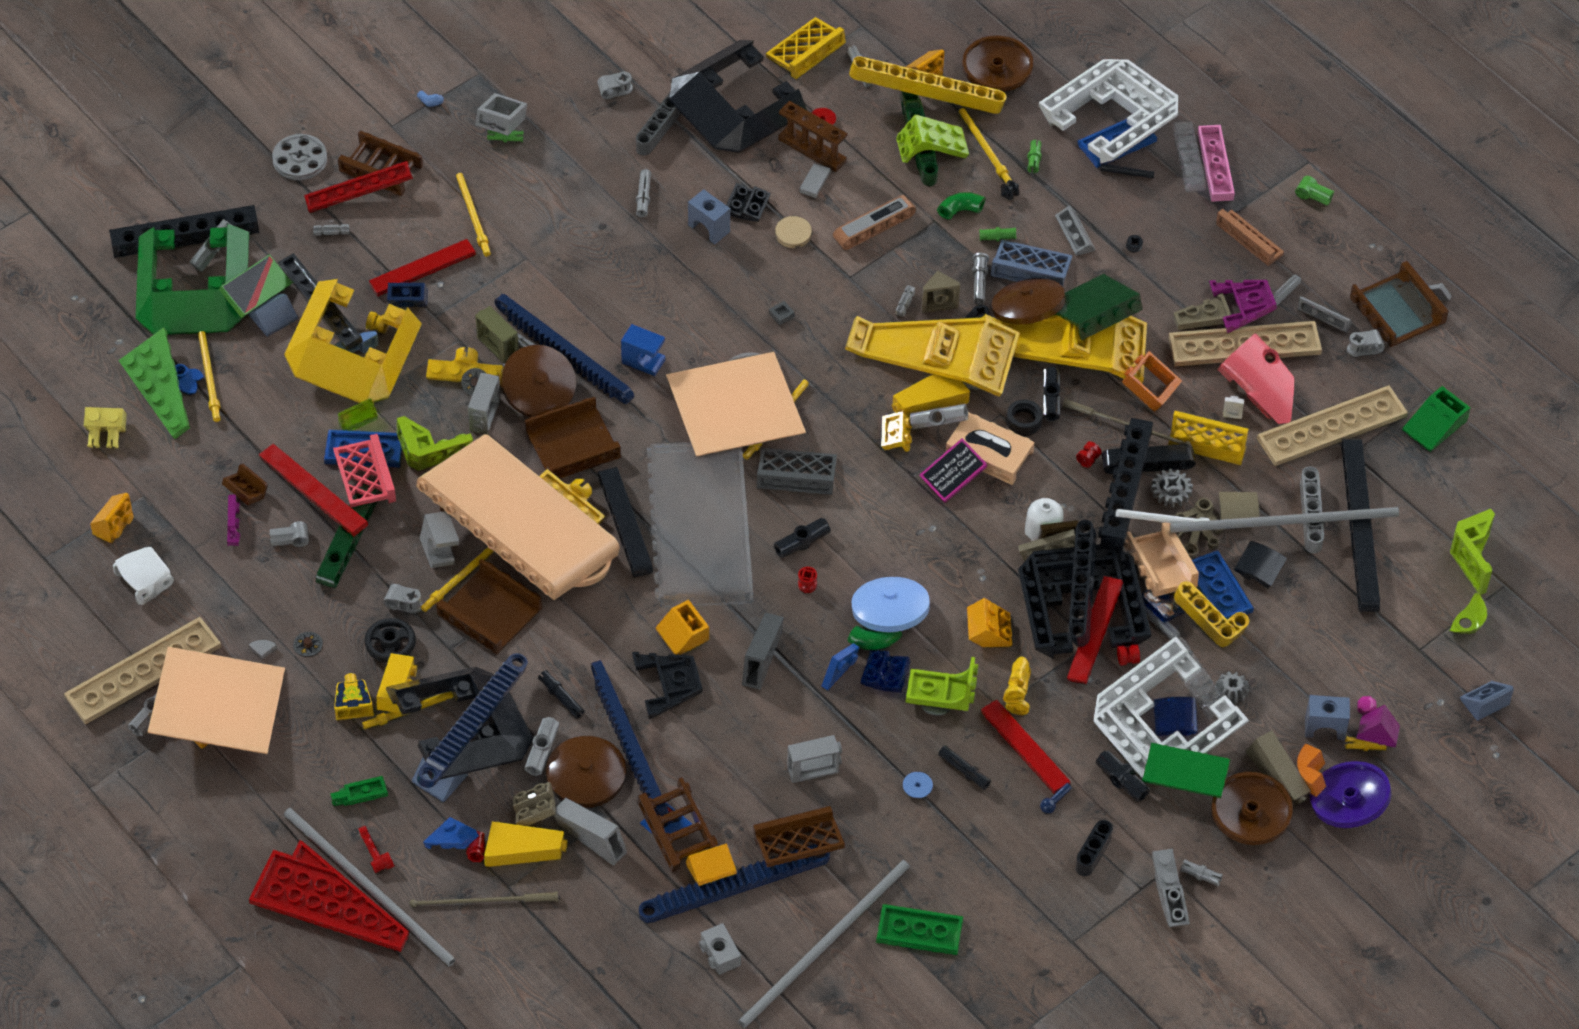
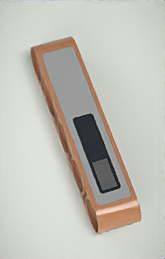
[833,195,916,250]

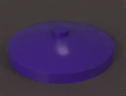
[1310,761,1392,828]

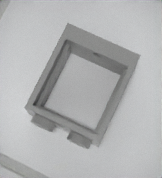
[475,93,527,136]
[468,373,501,434]
[787,735,842,783]

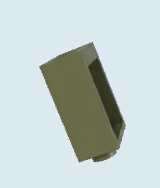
[475,306,519,364]

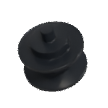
[1000,180,1019,200]

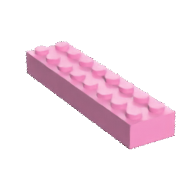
[1197,125,1235,202]

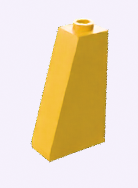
[892,374,970,418]
[484,821,568,867]

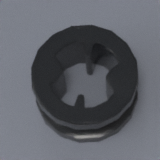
[1126,235,1143,253]

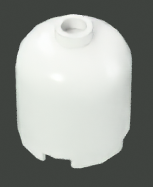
[1025,498,1063,542]

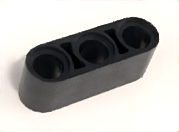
[1075,820,1113,876]

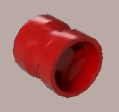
[1076,441,1102,468]
[798,566,817,593]
[1117,644,1140,666]

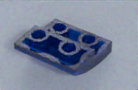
[860,650,911,693]
[1154,697,1198,737]

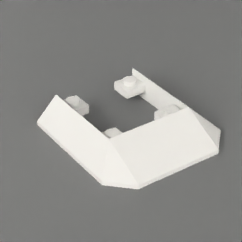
[1039,59,1178,164]
[1093,637,1249,779]

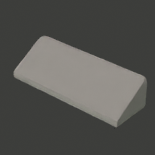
[1055,205,1096,256]
[1298,296,1352,333]

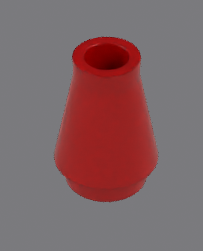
[466,831,486,862]

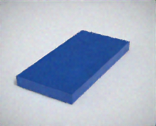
[1077,119,1157,168]
[324,430,402,468]
[1192,550,1254,620]

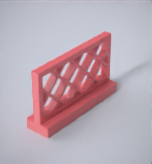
[333,434,396,507]

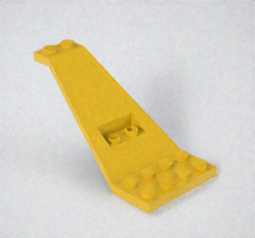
[981,314,1147,383]
[845,316,1020,397]

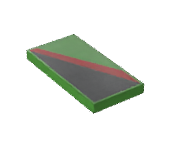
[219,254,292,318]

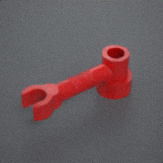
[358,826,395,873]

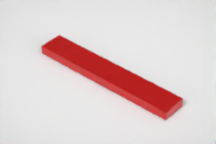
[304,161,413,213]
[369,239,476,297]
[1067,576,1123,685]
[981,699,1071,794]

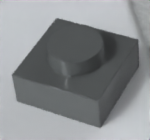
[769,301,795,325]

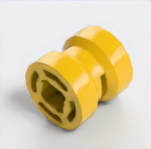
[366,311,389,334]

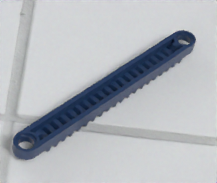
[494,294,635,404]
[417,653,528,788]
[590,660,669,816]
[639,844,830,923]

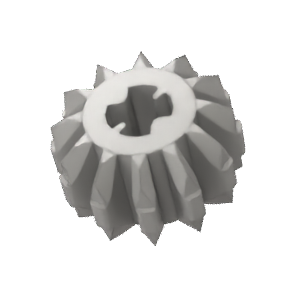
[1215,671,1249,705]

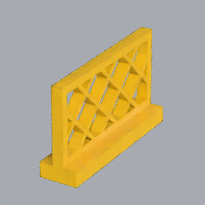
[765,17,846,79]
[1168,411,1249,465]

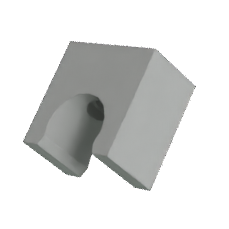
[420,511,459,568]

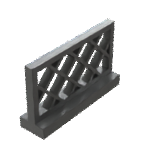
[757,448,837,495]

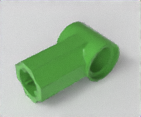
[1295,176,1334,205]

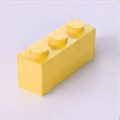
[376,653,417,713]

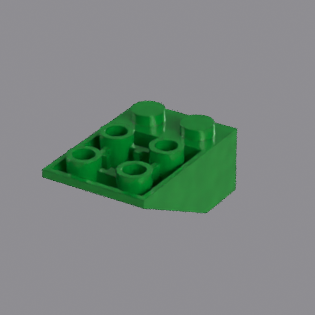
[1402,386,1471,452]

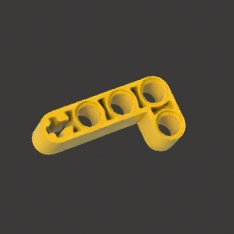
[1174,581,1249,647]

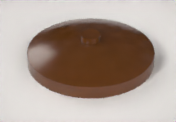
[962,35,1033,92]
[992,278,1066,325]
[501,345,576,417]
[546,736,626,808]
[1211,772,1293,845]

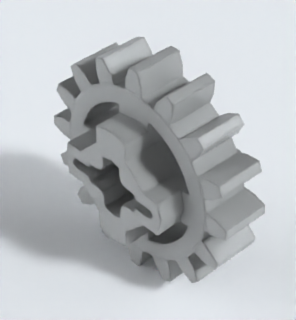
[1151,469,1193,507]

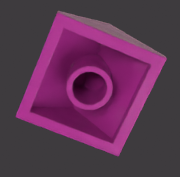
[1356,704,1400,748]

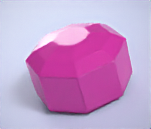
[1357,696,1377,716]

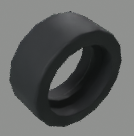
[1006,399,1043,436]

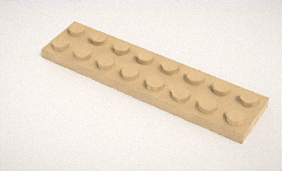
[1168,321,1322,367]
[1257,385,1408,466]
[64,617,221,725]

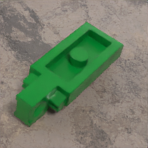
[330,776,388,806]

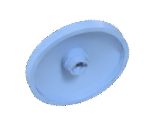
[852,577,930,632]

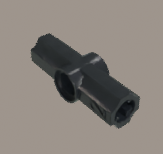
[1043,367,1061,422]
[773,517,831,558]
[1095,750,1150,802]

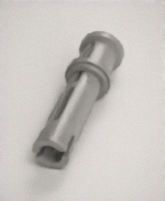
[972,252,989,305]

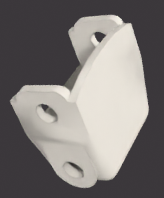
[113,547,174,605]

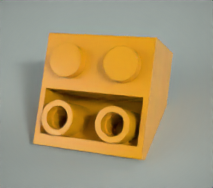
[906,49,945,76]
[90,493,134,544]
[967,598,1012,647]
[655,599,709,655]

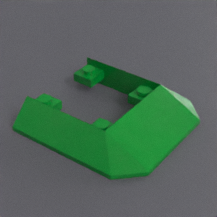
[135,224,249,335]

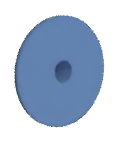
[903,772,933,798]

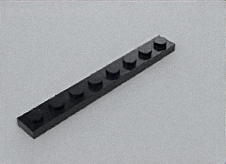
[278,253,363,351]

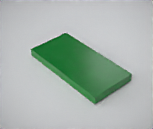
[1142,743,1230,798]
[876,904,964,955]

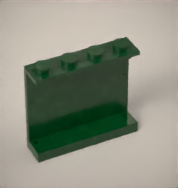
[1055,274,1143,340]

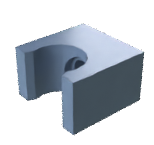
[688,189,730,244]
[1305,695,1350,740]

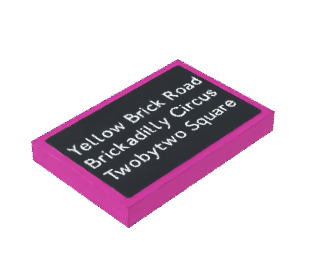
[919,438,988,503]

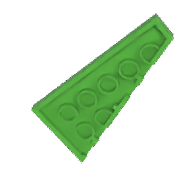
[118,327,190,439]

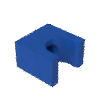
[621,324,665,376]

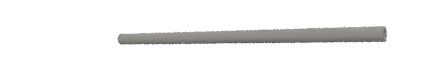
[1170,507,1399,533]
[284,808,456,967]
[738,860,910,1028]

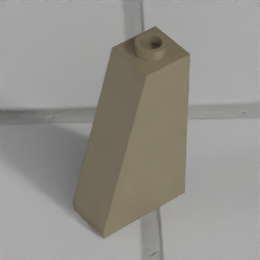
[1245,730,1310,805]

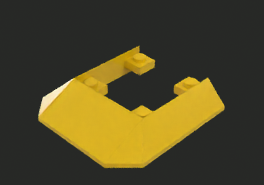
[284,279,422,405]

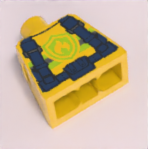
[334,673,374,720]

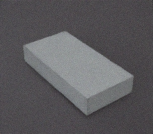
[800,163,830,198]

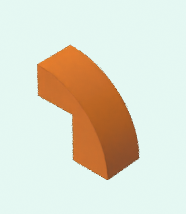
[1297,744,1326,797]

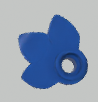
[175,364,204,395]

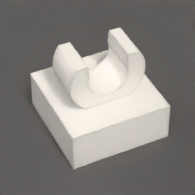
[1223,396,1244,419]

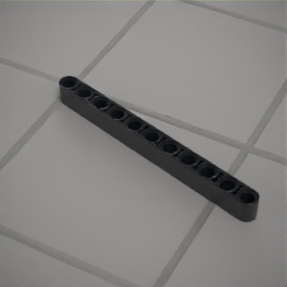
[1341,439,1380,612]

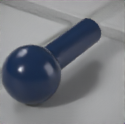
[1040,783,1072,814]

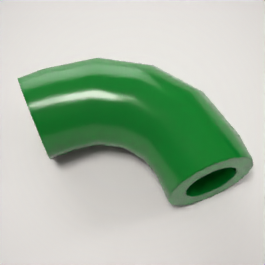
[937,192,986,220]
[847,626,902,651]

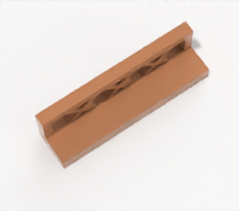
[1216,209,1284,266]

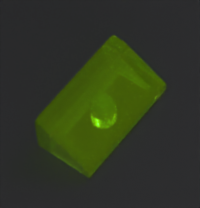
[338,398,378,431]

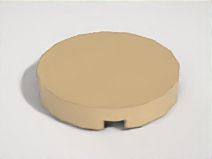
[775,216,812,248]

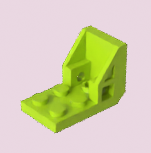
[396,416,473,471]
[1450,509,1495,595]

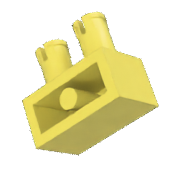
[84,407,127,449]

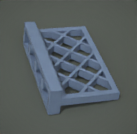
[991,240,1073,287]

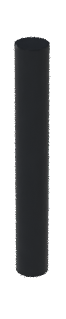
[1100,164,1155,179]

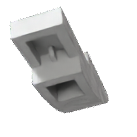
[1152,849,1190,928]

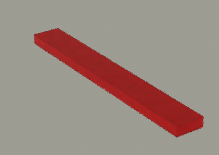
[259,444,368,536]

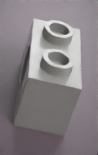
[699,923,741,975]

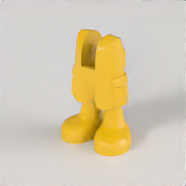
[1003,657,1031,715]

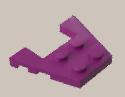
[1209,280,1277,333]

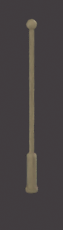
[1062,398,1191,445]
[409,891,558,908]

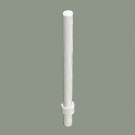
[1116,509,1210,523]

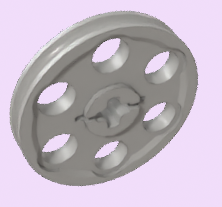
[272,134,327,180]

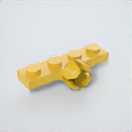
[426,347,503,386]
[539,469,605,525]

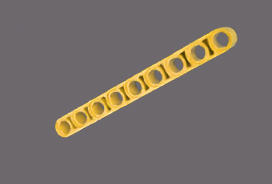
[849,56,1007,114]

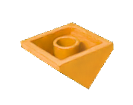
[686,843,737,886]

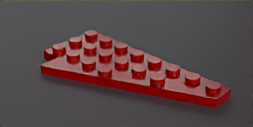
[249,840,409,952]

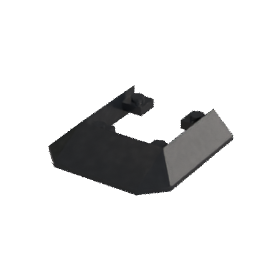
[669,40,807,153]
[1018,544,1151,659]
[386,667,533,780]

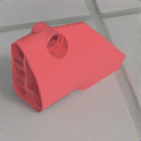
[1217,333,1294,424]

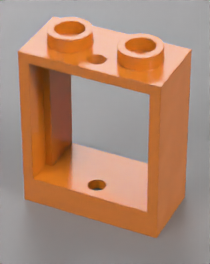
[1122,351,1182,412]

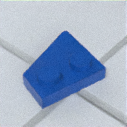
[821,643,860,690]
[423,817,479,849]

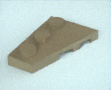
[1173,293,1231,330]
[1018,529,1076,562]

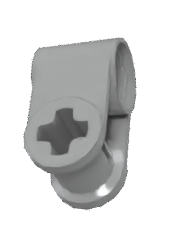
[597,71,633,99]
[1347,330,1385,357]
[383,584,423,614]

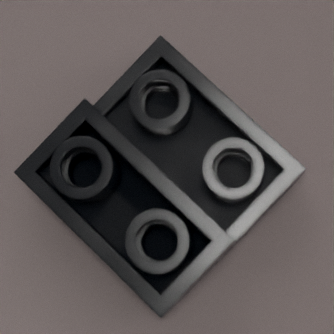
[726,183,771,221]
[1233,541,1287,589]

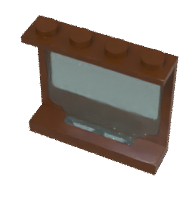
[1350,261,1449,347]

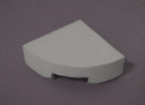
[1429,283,1451,301]
[248,640,277,660]

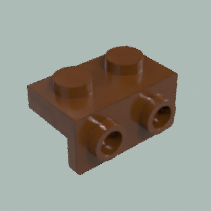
[222,463,268,505]

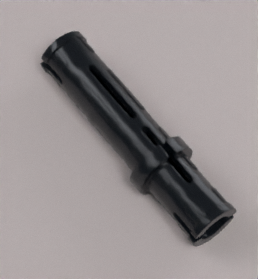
[538,670,585,719]
[938,745,991,790]

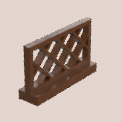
[753,806,845,867]

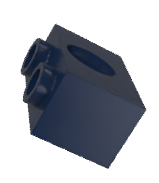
[387,283,428,307]

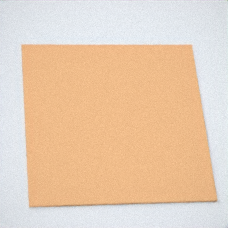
[666,352,806,457]
[147,647,285,754]

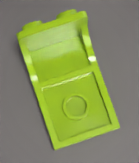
[896,114,969,163]
[906,657,979,711]

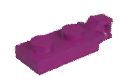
[227,495,240,546]

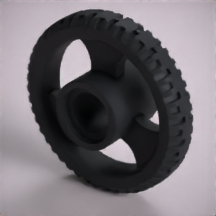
[365,618,416,663]

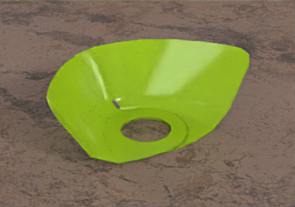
[1448,593,1487,634]

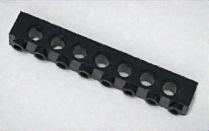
[109,205,260,258]
[1098,418,1153,550]

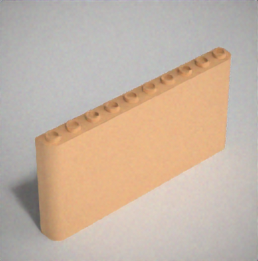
[416,434,620,600]

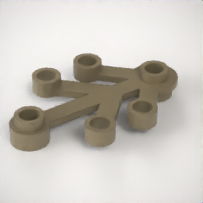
[1175,498,1223,560]

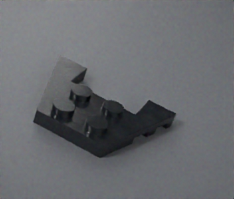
[632,652,703,719]

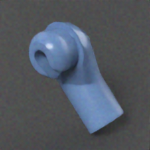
[417,91,444,107]

